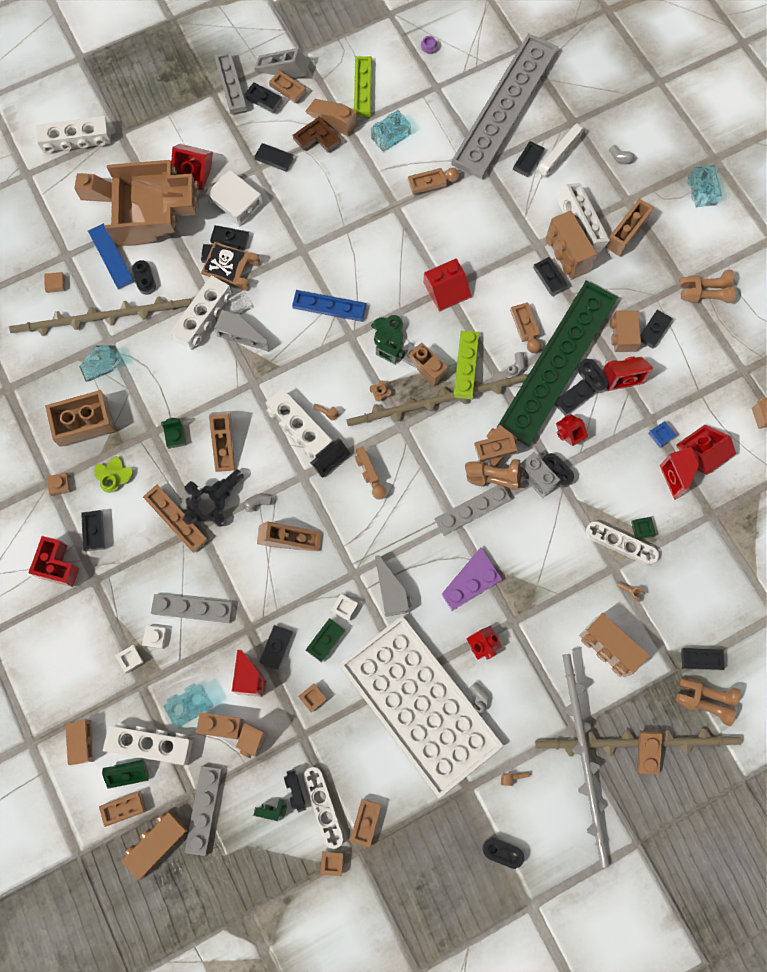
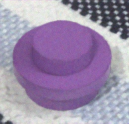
[421,36,437,53]

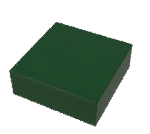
[631,517,656,540]

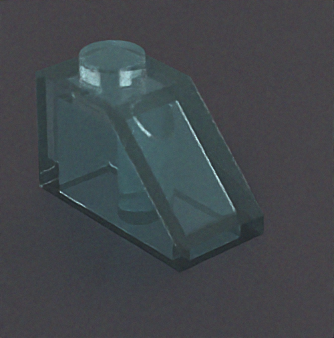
[79,345,122,382]

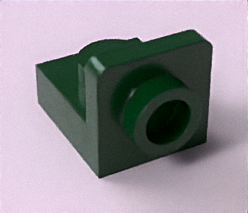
[376,341,405,365]
[161,418,186,449]
[253,799,287,821]

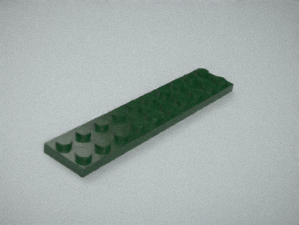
[497,280,618,447]

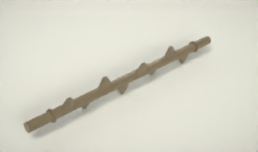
[9,296,191,336]
[346,374,527,426]
[535,729,742,756]

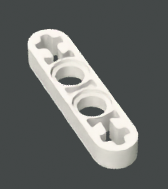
[538,123,585,177]
[585,521,659,566]
[304,767,343,849]

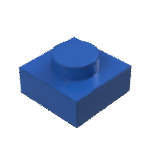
[648,421,677,448]

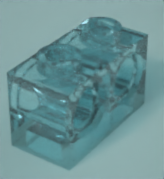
[371,110,411,152]
[688,165,722,208]
[163,683,214,728]

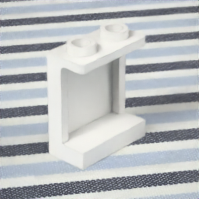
[206,170,263,227]

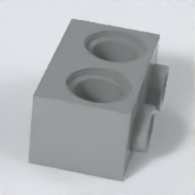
[520,452,560,498]

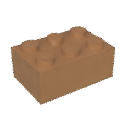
[546,210,597,280]
[45,390,115,447]
[579,612,650,677]

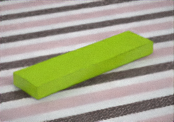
[354,56,372,117]

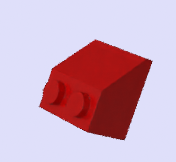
[171,144,213,190]
[423,258,472,312]
[603,356,653,391]
[676,425,736,475]
[659,447,699,500]
[232,650,267,697]

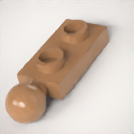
[408,168,459,195]
[510,302,542,353]
[354,446,387,500]

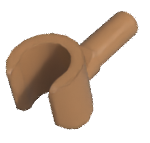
[313,404,339,421]
[617,582,646,602]
[501,772,530,786]

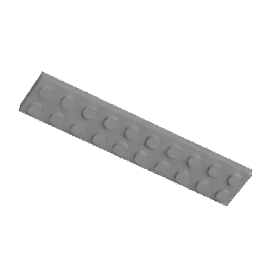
[451,33,558,179]

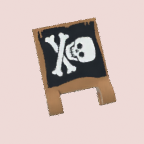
[201,242,260,291]

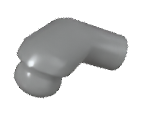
[609,145,635,163]
[507,352,525,377]
[244,494,272,512]
[469,682,488,713]

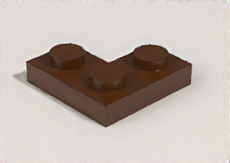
[292,116,341,152]

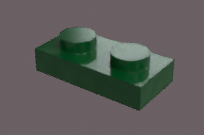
[305,618,346,663]
[102,760,149,789]

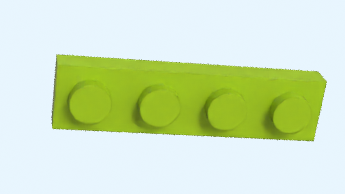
[454,331,479,399]

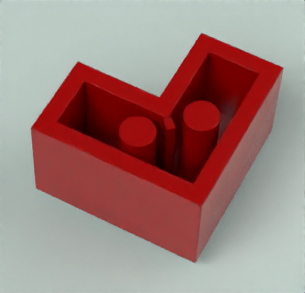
[28,536,79,587]

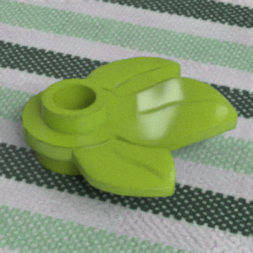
[94,456,133,493]

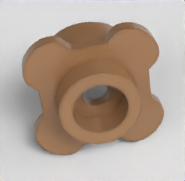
[370,380,391,401]

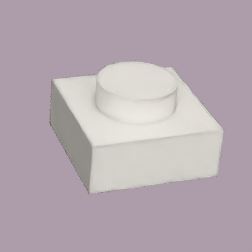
[331,594,358,621]
[142,626,167,649]
[115,645,144,673]

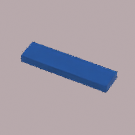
[88,223,134,289]
[292,290,367,322]

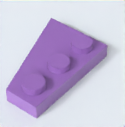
[442,547,502,611]

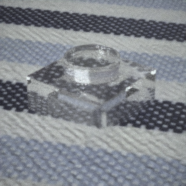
[229,290,254,315]

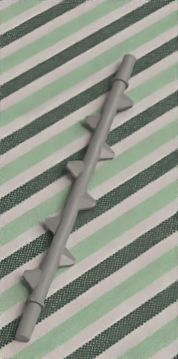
[562,654,609,868]

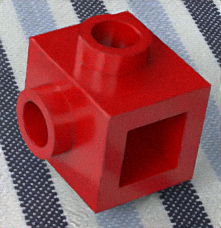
[556,414,588,446]
[466,626,502,660]

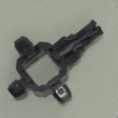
[182,469,244,527]

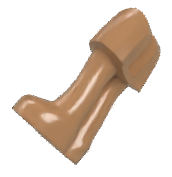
[679,270,736,303]
[465,459,521,490]
[675,678,741,726]

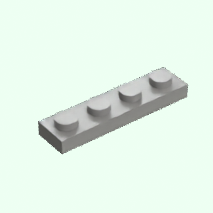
[214,51,247,114]
[434,485,511,536]
[151,594,233,623]
[185,766,223,856]

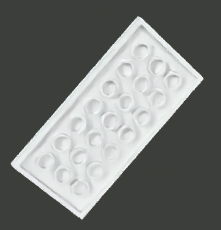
[339,616,503,799]

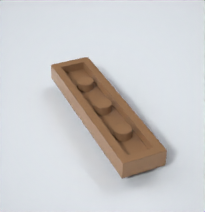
[143,484,208,553]

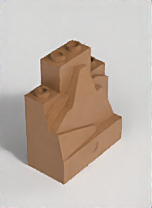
[105,160,199,247]

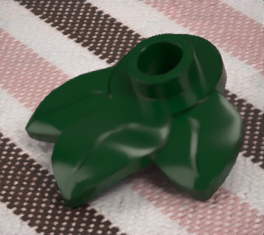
[371,315,403,349]

